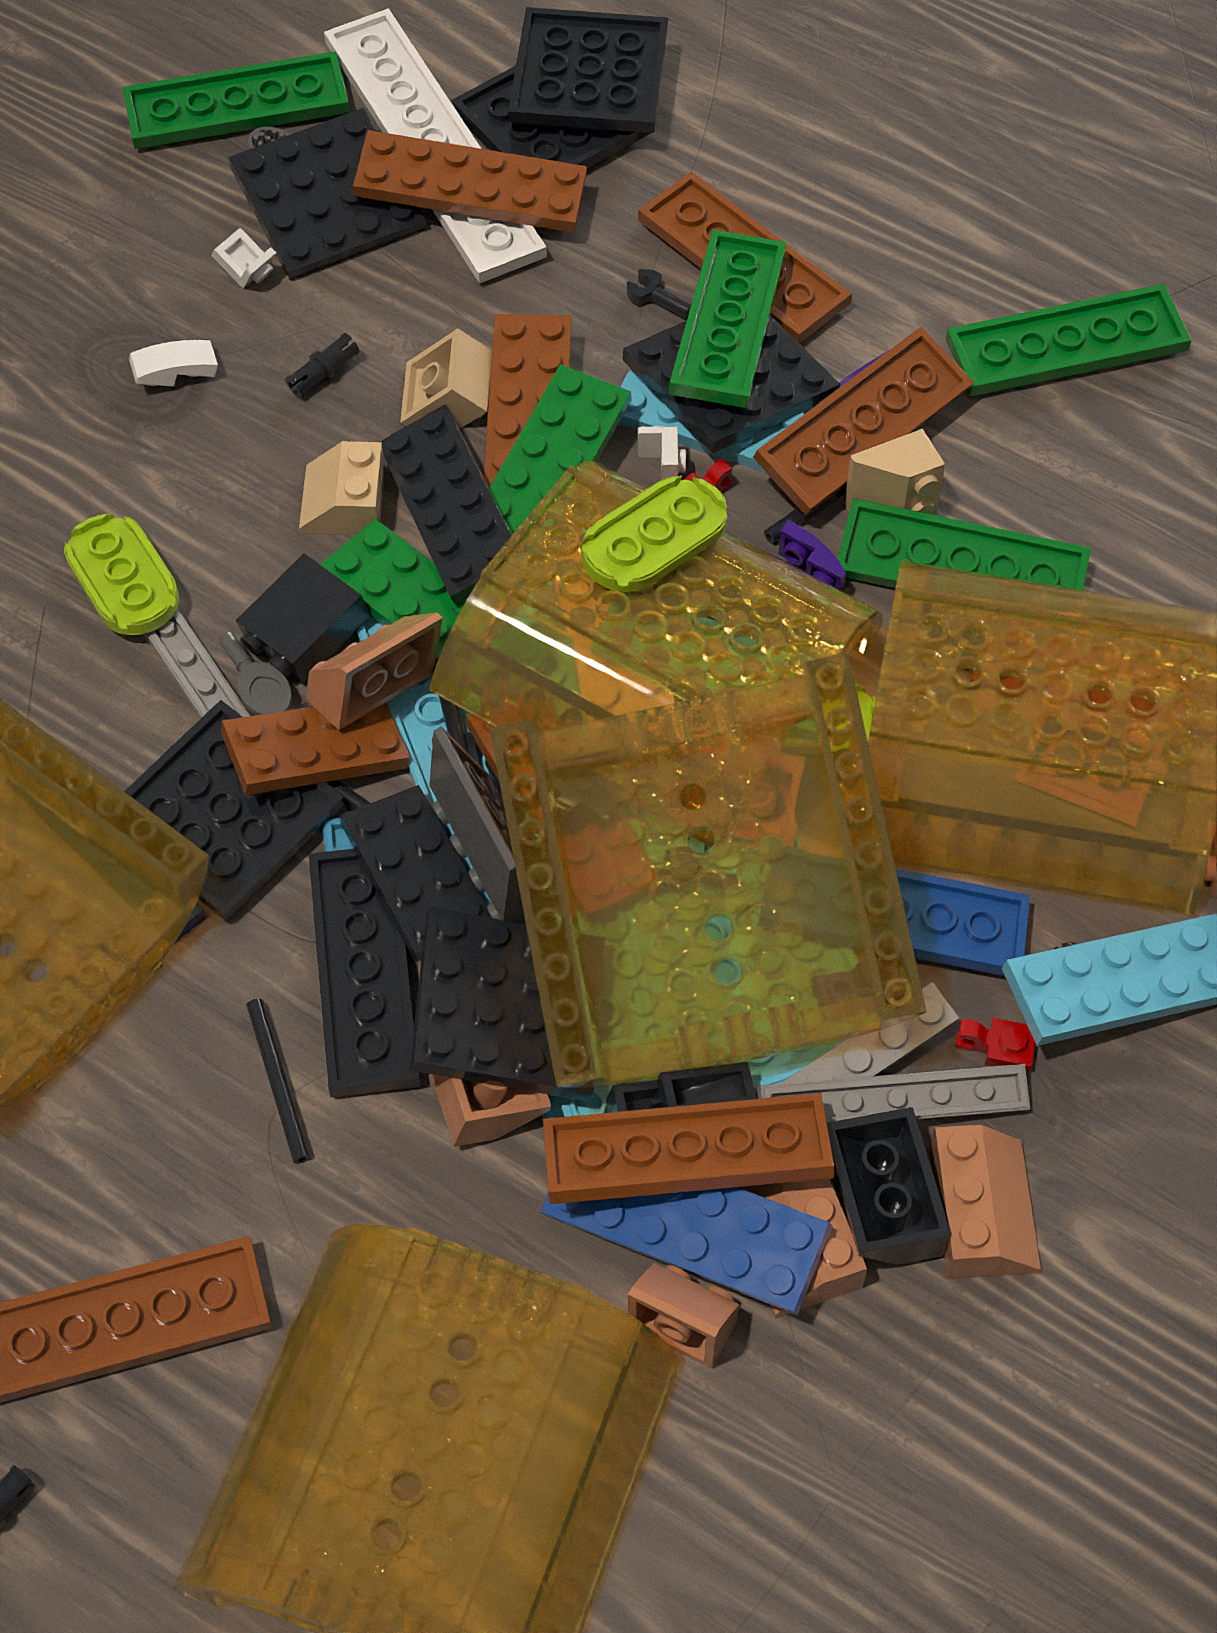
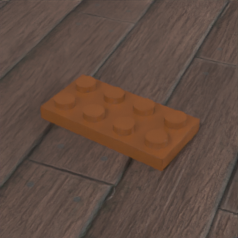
[221,703,410,795]

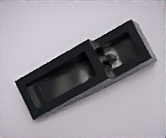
[606,1062,757,1113]

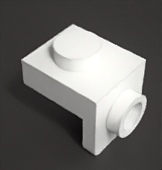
[211,228,276,288]
[638,426,686,480]

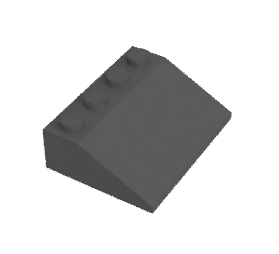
[429,726,562,926]

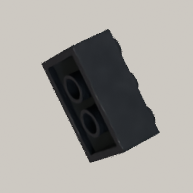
[827,1107,951,1265]

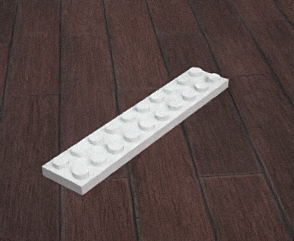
[324,8,547,284]

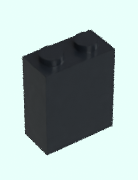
[236,553,370,684]

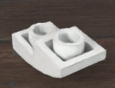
[129,340,218,386]

